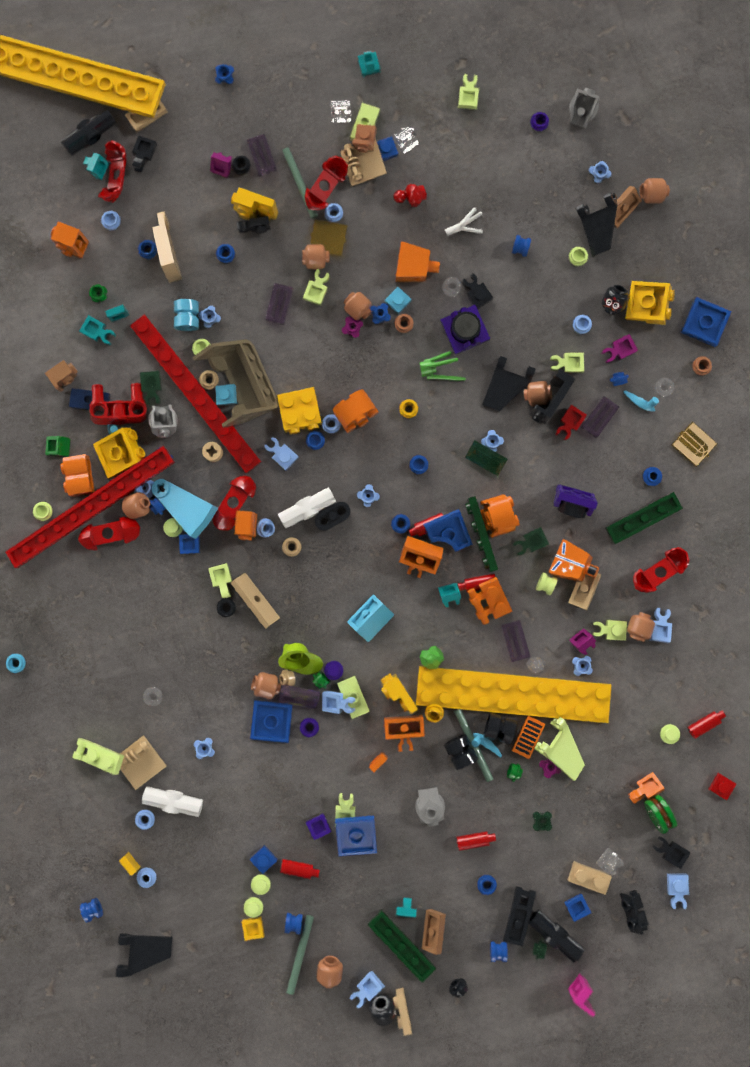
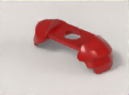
[98,140,127,203]
[305,156,348,211]
[212,476,256,531]
[78,517,140,551]
[633,547,689,593]

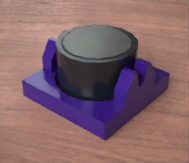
[440,305,490,355]
[553,484,598,518]

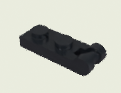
[503,886,536,947]

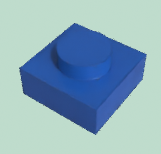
[377,136,398,162]
[179,534,200,554]
[250,845,278,874]
[564,894,591,922]

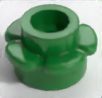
[89,284,108,303]
[312,671,330,689]
[507,763,523,782]

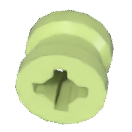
[536,572,558,596]

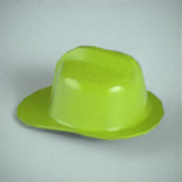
[278,643,323,675]

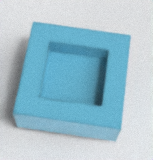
[385,287,412,314]
[215,384,237,406]

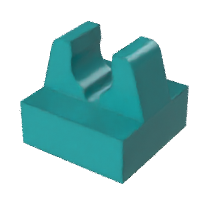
[358,51,380,77]
[83,153,109,180]
[438,583,461,607]
[395,898,417,918]

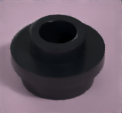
[232,156,251,175]
[217,598,236,617]
[449,978,468,998]

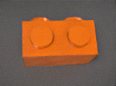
[51,221,89,259]

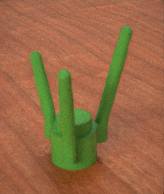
[420,351,466,381]

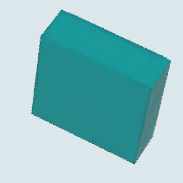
[105,304,129,322]

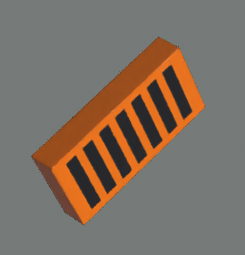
[511,716,546,759]

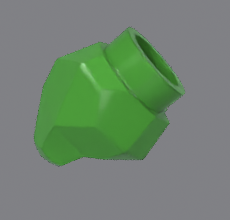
[420,646,444,670]

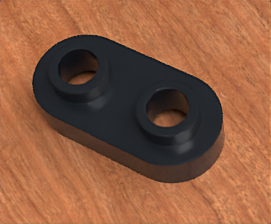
[315,502,351,531]

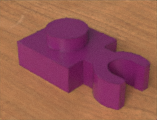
[601,334,638,363]

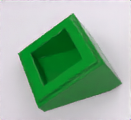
[45,436,70,457]

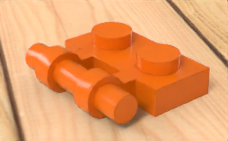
[467,576,513,625]

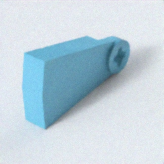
[152,479,218,539]

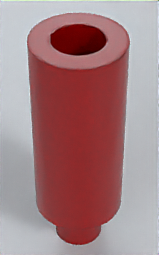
[408,513,444,537]
[458,574,495,593]
[687,710,726,739]
[456,831,496,851]
[280,859,320,879]

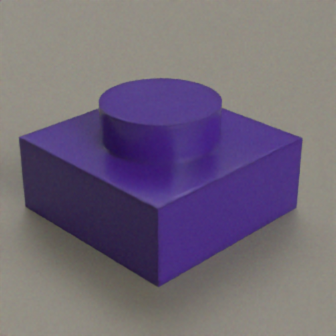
[306,813,332,840]

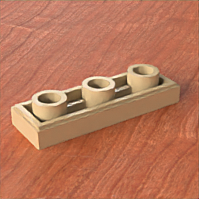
[231,573,280,629]

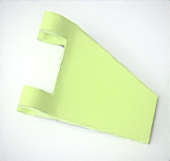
[534,717,585,781]

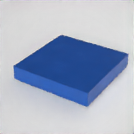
[680,297,732,347]
[250,700,293,743]
[335,815,377,856]

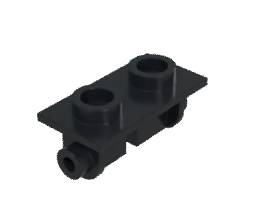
[620,890,649,935]

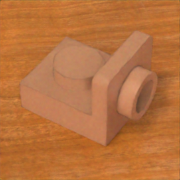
[352,124,377,153]

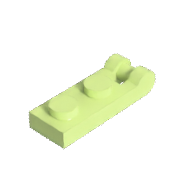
[72,738,124,775]

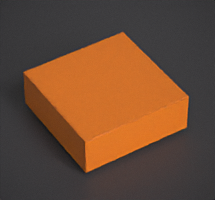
[369,752,388,772]

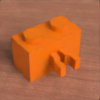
[399,536,443,578]
[384,715,425,752]

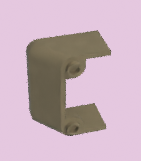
[193,340,278,427]

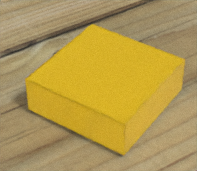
[119,852,141,876]
[242,916,265,941]

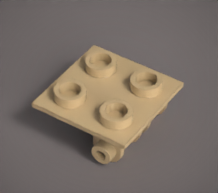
[340,138,387,187]
[120,735,166,790]

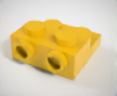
[231,187,278,220]
[625,281,675,325]
[277,387,322,435]
[93,427,145,479]
[381,673,418,714]

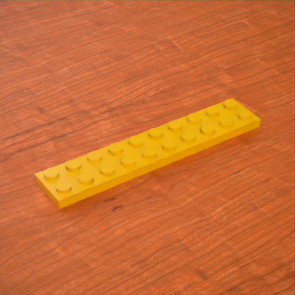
[0,35,166,118]
[416,666,611,723]

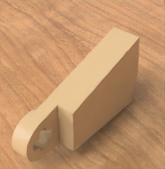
[152,211,182,283]

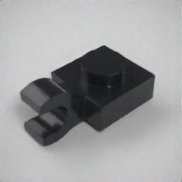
[132,135,157,173]

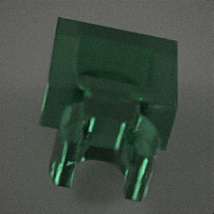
[140,371,162,405]
[512,527,549,555]

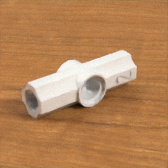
[278,487,336,529]
[142,786,203,817]

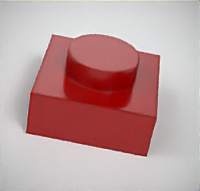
[708,773,737,800]

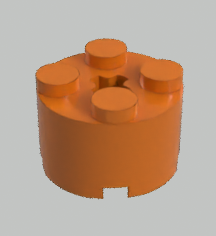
[333,389,379,433]
[480,494,520,538]

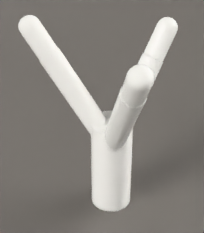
[445,208,483,236]

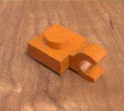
[629,772,665,804]

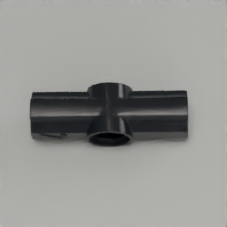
[61,108,117,156]
[529,909,584,963]

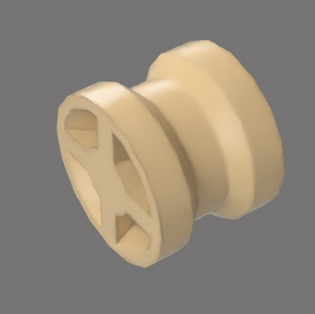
[202,442,223,462]

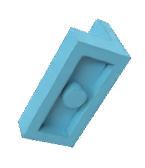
[347,594,394,642]

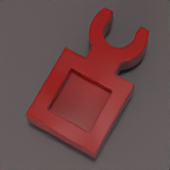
[555,404,587,441]

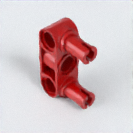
[90,383,147,425]

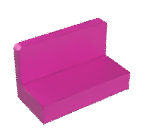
[568,973,595,1017]

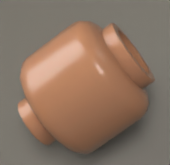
[640,178,670,204]
[302,244,329,270]
[343,292,372,320]
[524,381,552,407]
[122,492,151,519]
[627,612,655,642]
[251,672,281,699]
[317,956,343,988]

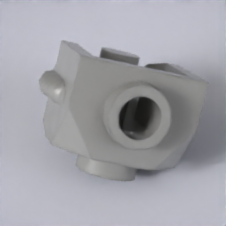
[569,87,600,128]
[148,405,178,438]
[415,787,445,826]

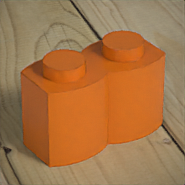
[60,454,95,497]
[234,511,258,541]

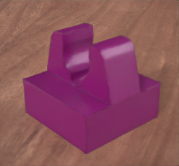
[210,152,232,178]
[569,628,596,655]

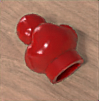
[393,184,427,207]

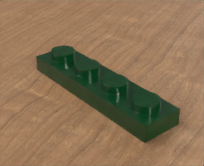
[605,492,683,545]
[465,496,498,572]
[368,910,436,983]

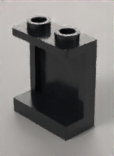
[530,369,575,424]

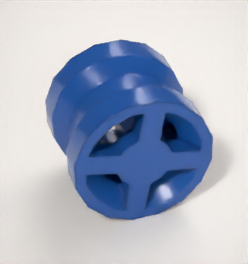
[512,235,531,257]
[80,898,103,923]
[285,913,303,935]
[490,942,507,962]

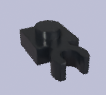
[237,216,271,234]
[463,273,493,310]
[653,836,691,869]

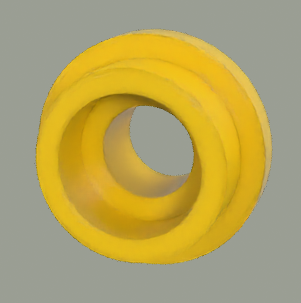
[399,399,418,419]
[425,704,444,723]

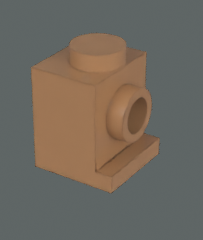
[45,360,78,392]

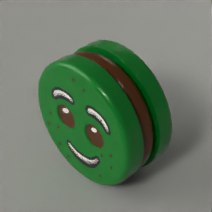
[644,794,677,834]

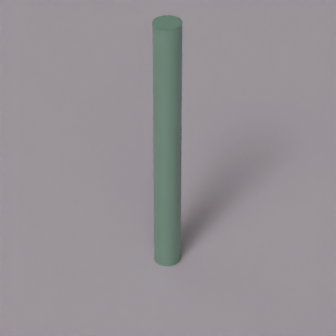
[282,147,318,219]
[454,709,494,782]
[286,915,314,995]

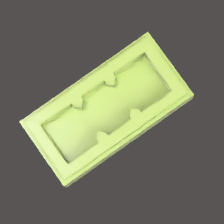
[350,103,380,140]
[337,676,370,719]

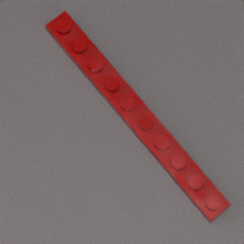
[130,314,261,474]
[5,446,175,568]

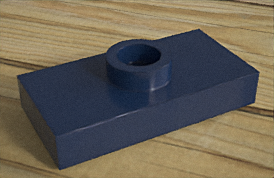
[69,388,110,412]

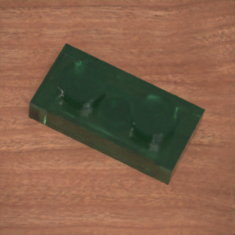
[465,440,508,476]

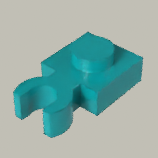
[79,315,116,345]

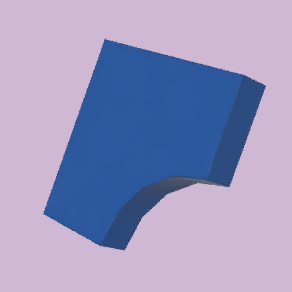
[423,509,473,552]

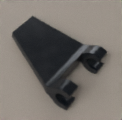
[576,193,617,256]
[482,356,536,411]
[116,933,173,978]

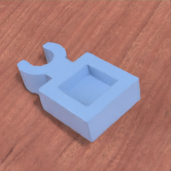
[264,437,299,471]
[650,608,672,643]
[322,690,355,714]
[667,873,689,909]
[350,971,385,1008]

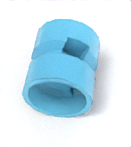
[174,299,199,331]

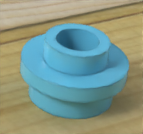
[6,654,26,673]

